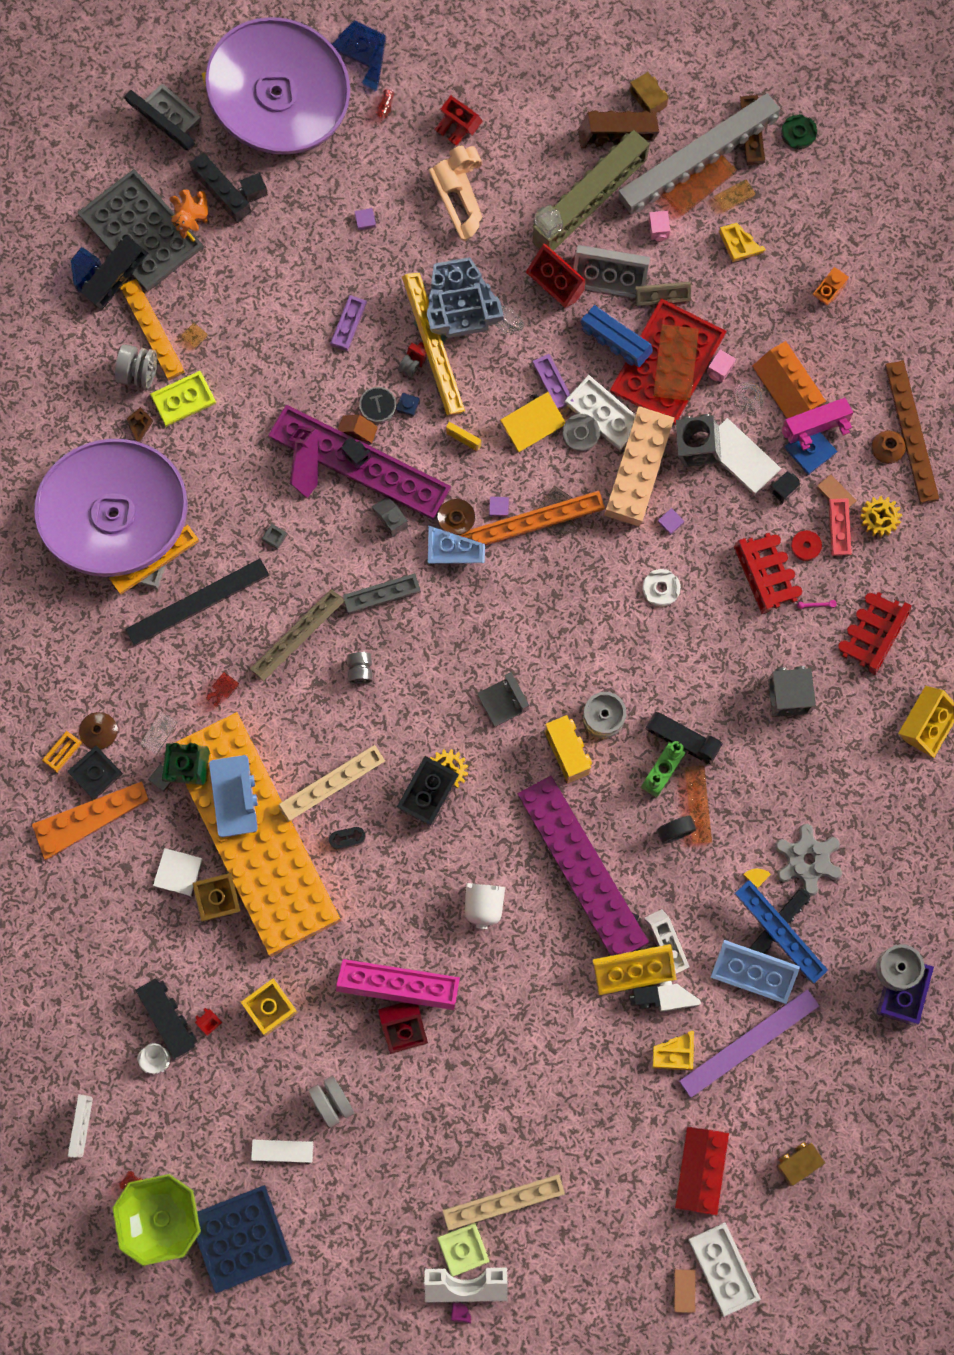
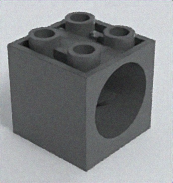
[676,414,722,467]
[768,666,816,717]

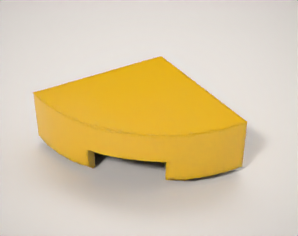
[743,869,771,888]

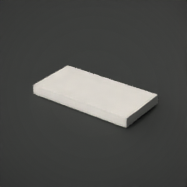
[564,375,635,451]
[701,418,781,495]
[688,1222,761,1317]

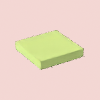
[437,1223,490,1277]

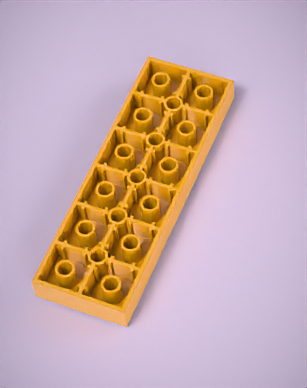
[175,712,341,957]

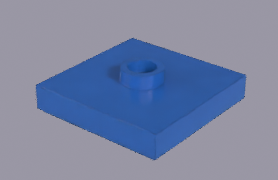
[784,432,837,475]

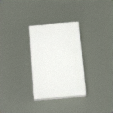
[68,1094,93,1158]

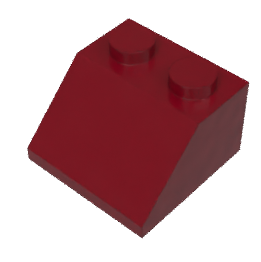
[378,1002,428,1054]

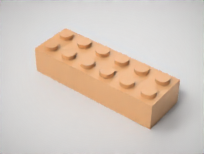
[604,406,674,527]

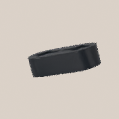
[329,827,366,850]

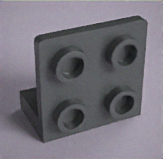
[478,672,529,727]

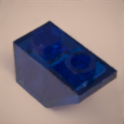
[70,247,102,293]

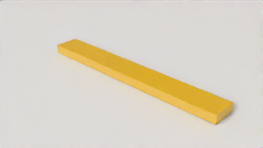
[402,273,465,415]

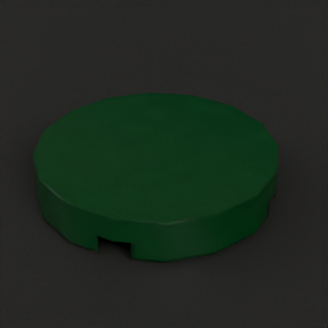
[781,114,818,149]

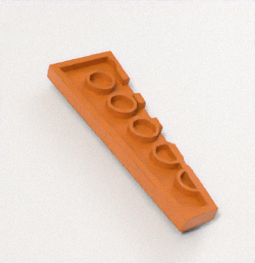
[32,781,149,861]

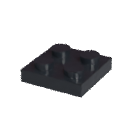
[67,746,123,800]

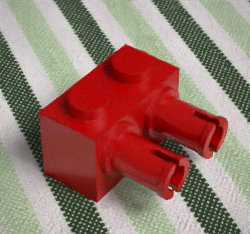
[434,95,483,147]

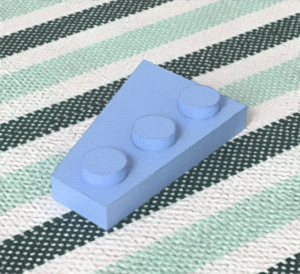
[428,526,485,564]

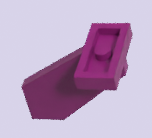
[289,426,320,498]

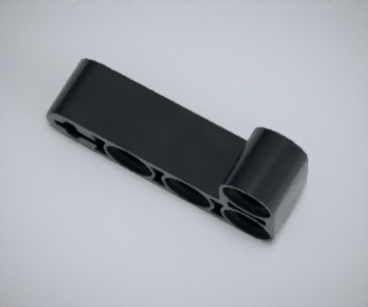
[645,711,723,765]

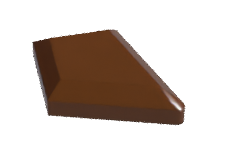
[127,407,153,442]

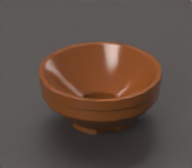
[871,430,906,464]

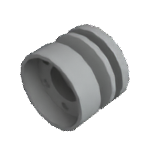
[115,344,157,389]

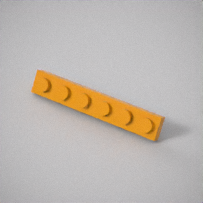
[120,279,185,380]

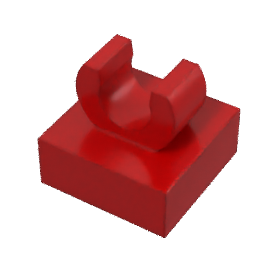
[406,342,427,367]
[195,1008,223,1036]

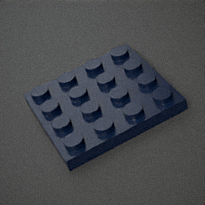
[196,1185,293,1294]

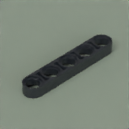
[123,90,195,151]

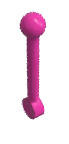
[797,600,837,609]

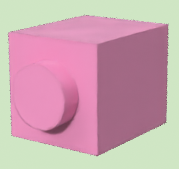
[648,211,670,242]
[707,349,736,383]

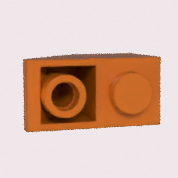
[813,267,849,306]

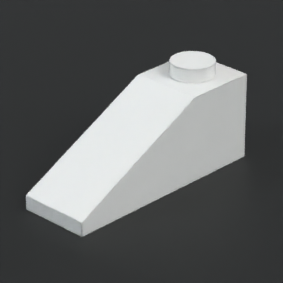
[645,909,689,973]

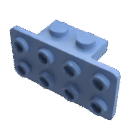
[209,755,258,837]

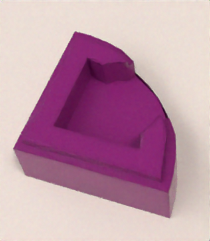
[451,1302,471,1323]

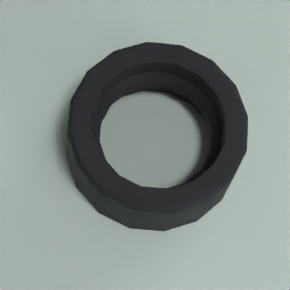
[657,815,696,844]

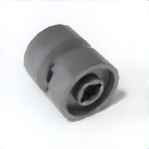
[347,652,373,684]

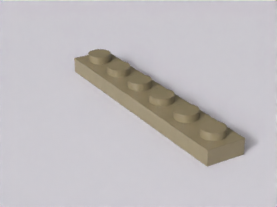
[250,589,344,681]

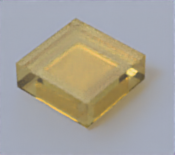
[181,323,208,348]

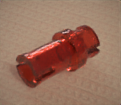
[377,89,395,119]

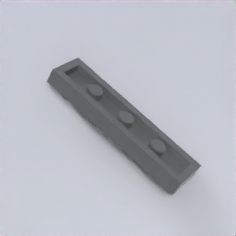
[343,573,421,615]

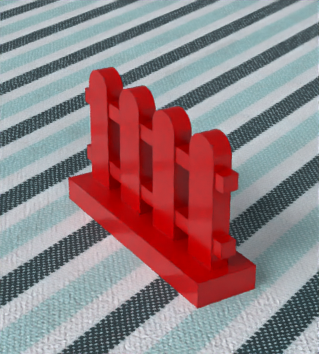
[733,532,803,615]
[838,592,912,675]

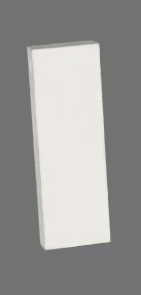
[251,1140,313,1163]

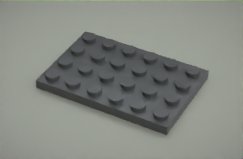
[77,169,204,292]

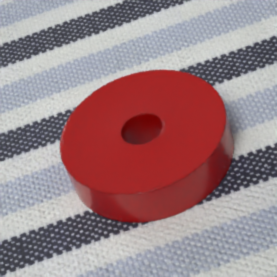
[791,530,822,561]

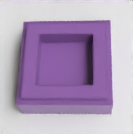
[355,208,376,230]
[489,497,509,517]
[658,508,685,535]

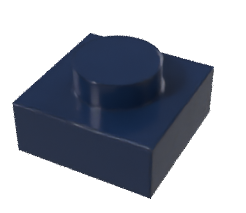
[396,393,420,417]

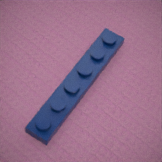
[734,880,828,984]

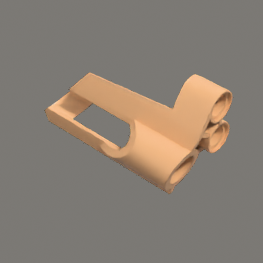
[429,146,482,242]

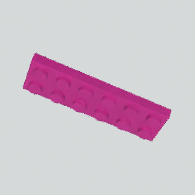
[336,959,460,1010]

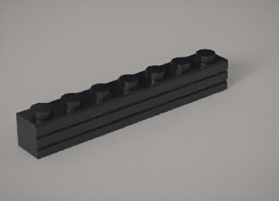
[749,888,811,953]

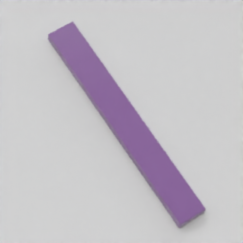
[679,990,819,1098]

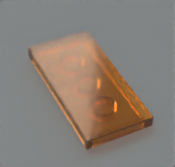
[662,155,737,216]

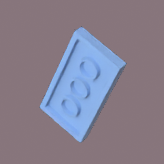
[711,940,800,1004]

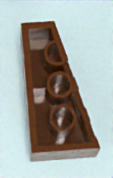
[578,110,659,149]

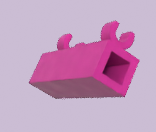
[782,397,853,450]

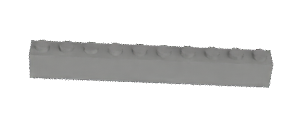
[618,93,780,215]

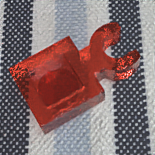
[206,672,239,708]

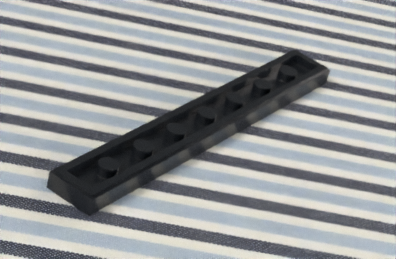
[125,558,270,646]

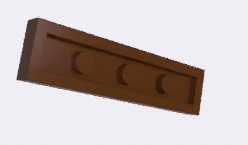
[739,95,765,165]

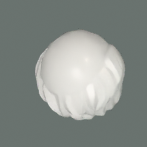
[137,1043,171,1074]

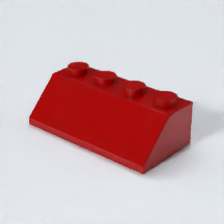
[675,1127,729,1215]

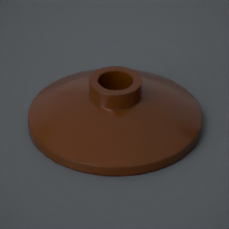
[438,499,475,535]
[79,712,118,750]

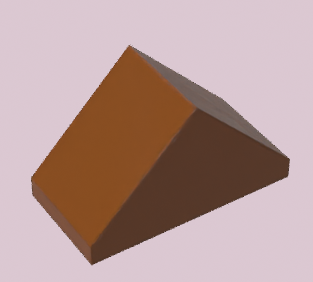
[338,415,378,444]

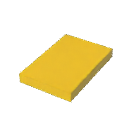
[500,392,565,452]

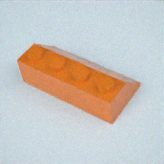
[752,341,826,419]

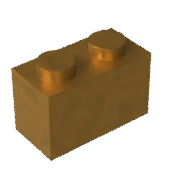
[629,72,669,113]
[776,1142,825,1186]

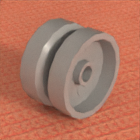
[583,692,626,739]
[875,944,925,991]
[309,1075,355,1128]

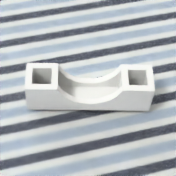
[425,1268,507,1302]

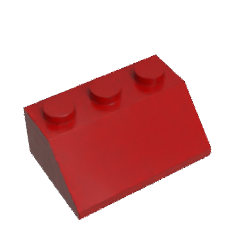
[526,244,585,308]

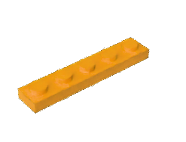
[109,525,199,595]

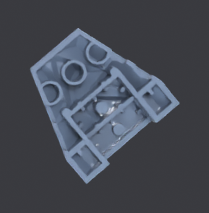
[427,257,504,338]

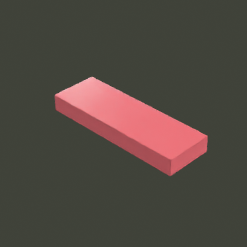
[829,498,851,556]

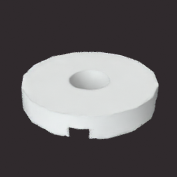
[642,569,681,607]

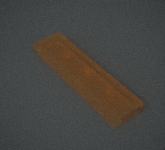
[685,766,712,844]

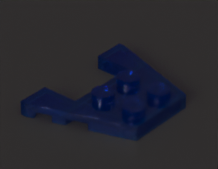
[332,20,387,91]

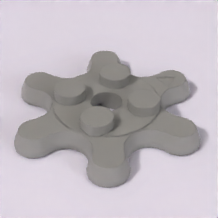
[775,824,842,896]

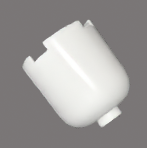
[465,883,505,929]

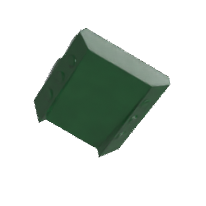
[162,743,211,785]

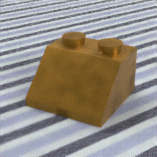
[192,873,240,922]

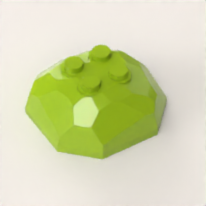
[112,1174,201,1266]

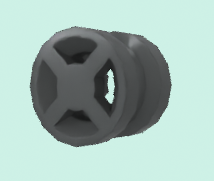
[398,355,420,378]

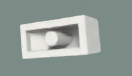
[657,981,701,1012]

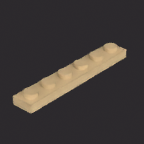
[278,745,385,822]
[443,1174,565,1231]

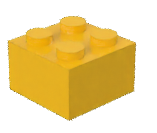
[241,978,298,1036]

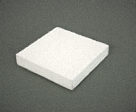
[153,848,203,897]

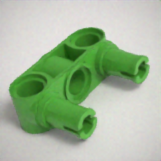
[640,741,686,798]

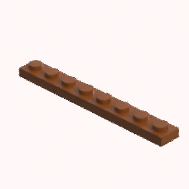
[885,360,939,504]

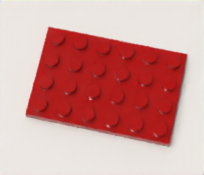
[610,298,727,426]

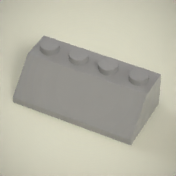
[573,245,650,298]

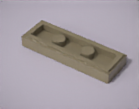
[635,282,691,306]

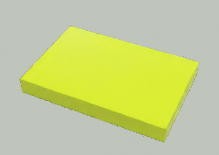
[150,371,216,427]

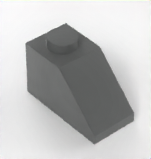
[372,497,408,537]

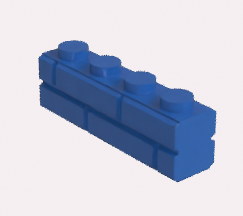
[581,305,653,367]

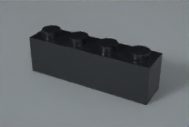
[190,152,251,223]
[80,235,149,310]
[136,978,198,1060]

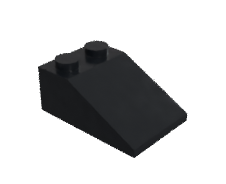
[397,756,459,827]

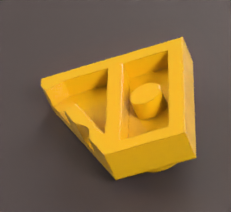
[719,223,766,262]
[652,1031,694,1071]

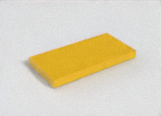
[593,944,677,995]

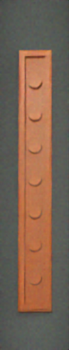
[458,491,605,546]

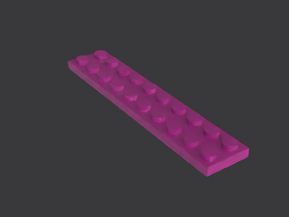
[268,404,451,520]
[517,775,649,956]

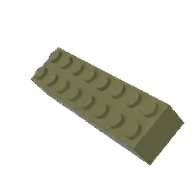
[532,130,650,251]

